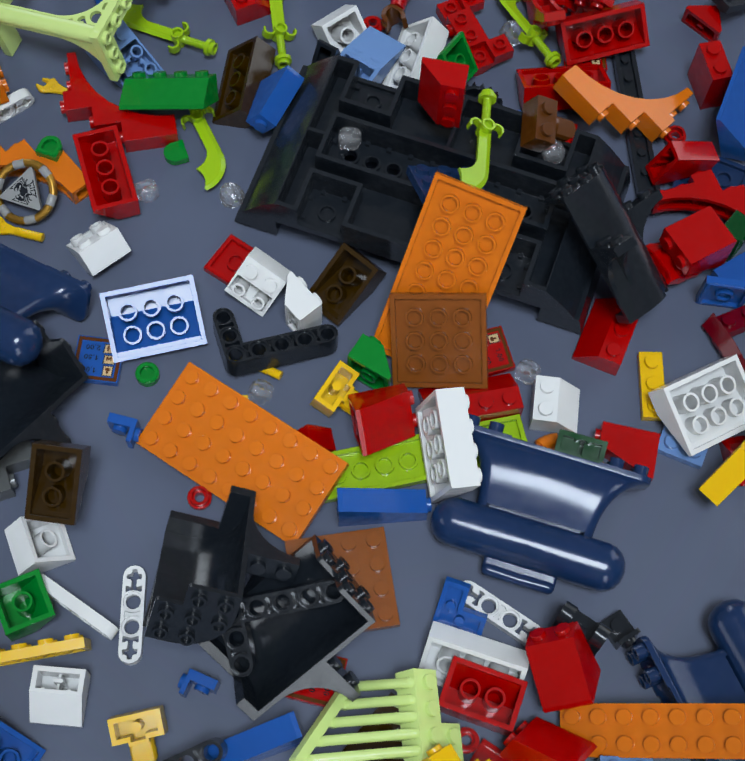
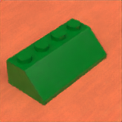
[119,70,219,110]

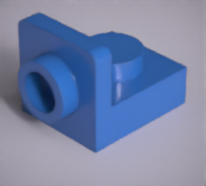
[107,412,143,449]
[177,668,220,698]

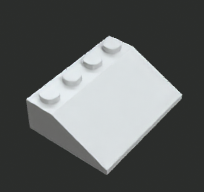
[648,354,745,457]
[415,387,482,503]

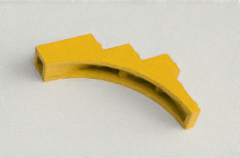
[699,440,745,506]

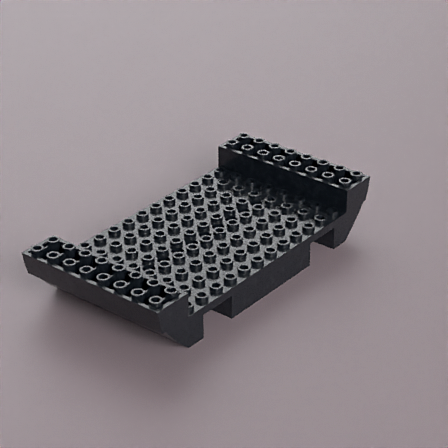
[234,55,630,334]

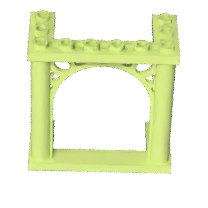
[0,0,133,82]

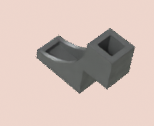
[0,440,32,501]

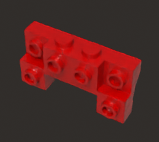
[436,0,514,77]

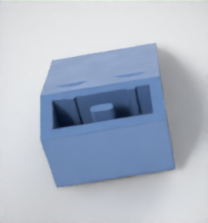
[85,20,164,89]
[340,26,406,84]

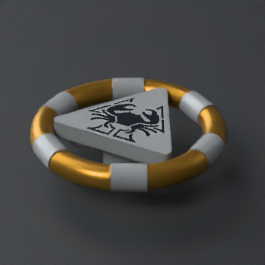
[0,159,57,225]

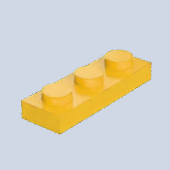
[637,352,665,421]

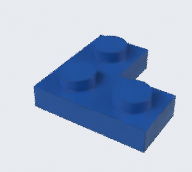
[431,576,488,636]

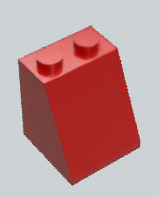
[687,40,733,110]
[659,206,737,276]
[348,383,418,456]
[525,621,601,713]
[499,716,597,761]

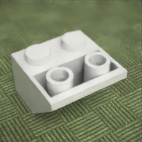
[66,221,131,276]
[225,246,291,317]
[284,271,323,331]
[29,665,91,728]

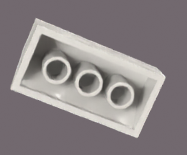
[383,16,449,89]
[418,621,529,687]

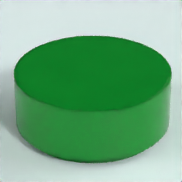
[135,362,160,387]

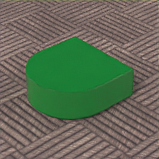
[35,136,63,162]
[164,140,189,165]

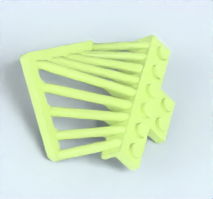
[289,668,464,761]

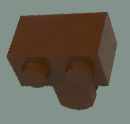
[520,95,576,153]

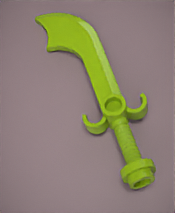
[262,0,297,69]
[499,0,561,68]
[123,4,218,56]
[458,89,504,189]
[181,106,226,190]

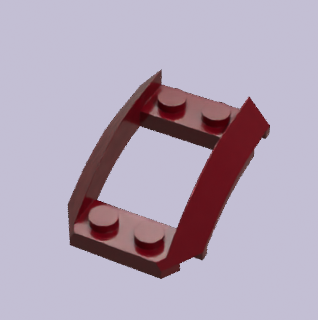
[701,305,745,372]

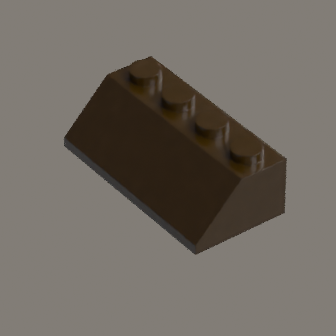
[212,36,276,129]

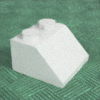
[311,4,367,53]
[529,375,580,433]
[4,516,76,576]

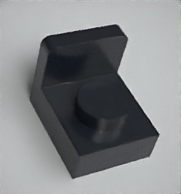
[600,610,641,650]

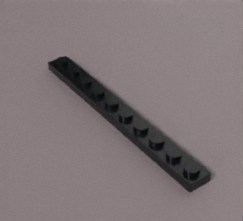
[612,49,662,214]

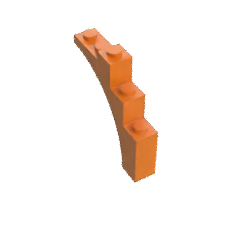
[553,65,694,142]
[0,139,89,205]

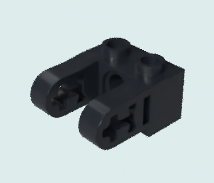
[551,601,612,656]

